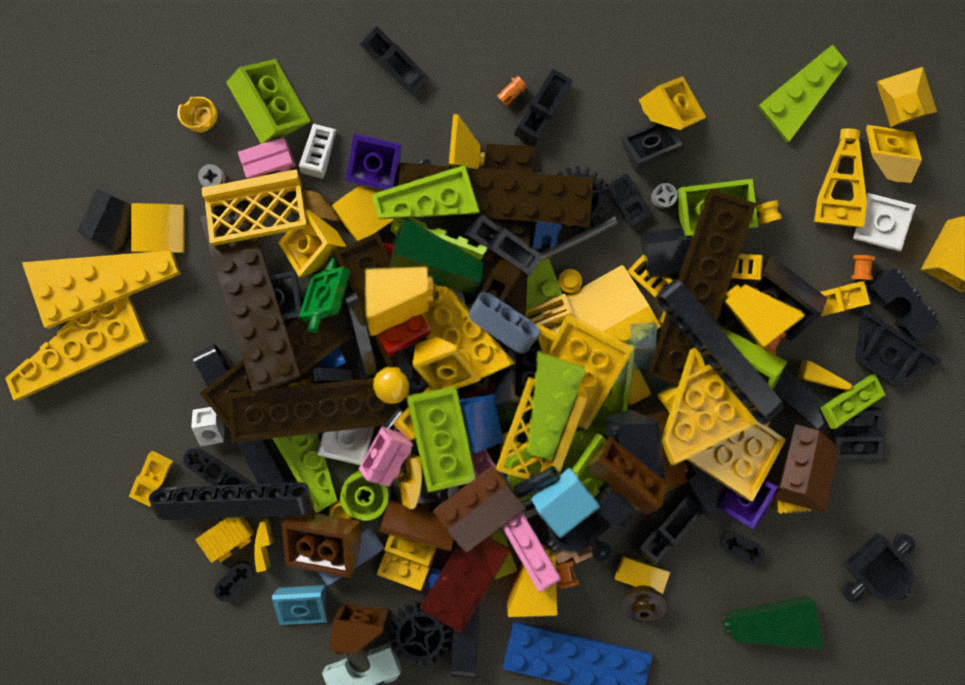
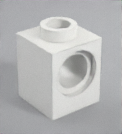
[192,407,225,446]

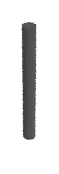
[538,216,618,263]

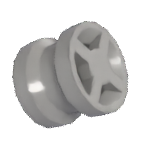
[198,164,226,187]
[651,183,678,209]

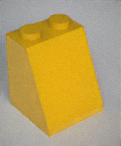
[921,216,965,292]
[366,267,433,335]
[724,285,804,347]
[507,544,557,617]

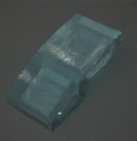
[630,323,657,369]

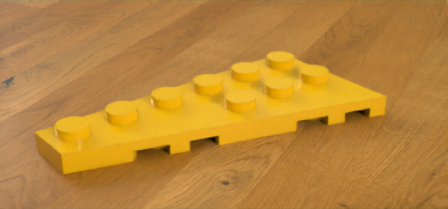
[22,251,181,329]
[422,283,515,390]
[5,296,148,401]

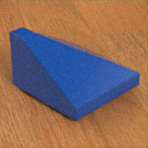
[320,346,348,369]

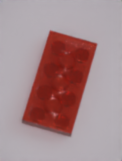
[419,536,511,633]

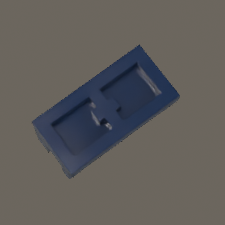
[532,221,562,252]

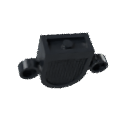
[546,510,612,562]
[841,532,915,602]

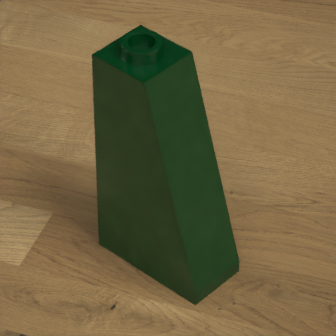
[389,217,485,295]
[722,596,823,649]

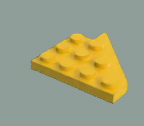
[537,313,633,430]
[661,348,757,465]
[686,418,786,502]

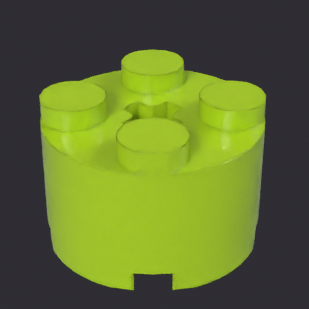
[340,470,391,521]

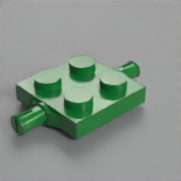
[299,256,350,333]

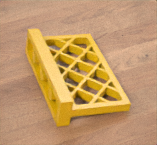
[202,170,307,246]
[496,378,587,487]

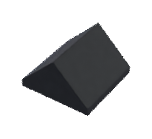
[621,123,684,172]
[77,189,132,252]
[640,227,692,278]
[270,271,304,321]

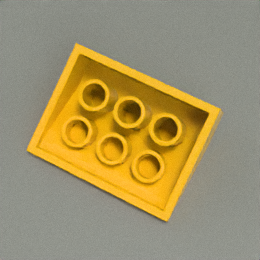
[541,265,661,345]

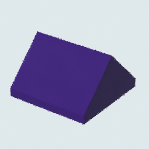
[345,133,402,190]
[717,480,779,530]

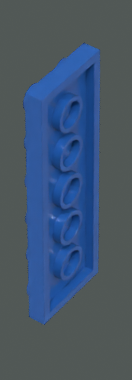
[503,621,652,685]

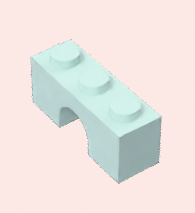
[322,641,401,685]

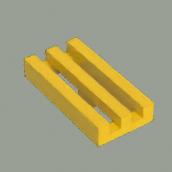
[526,294,575,328]

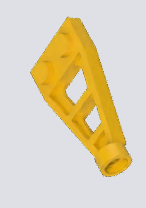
[814,129,867,228]

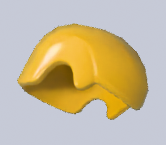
[177,97,218,133]
[373,366,410,404]

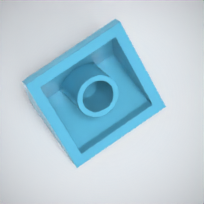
[531,468,600,538]
[272,585,327,625]

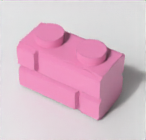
[238,137,296,179]
[359,427,413,486]

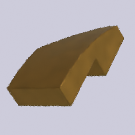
[292,190,340,222]

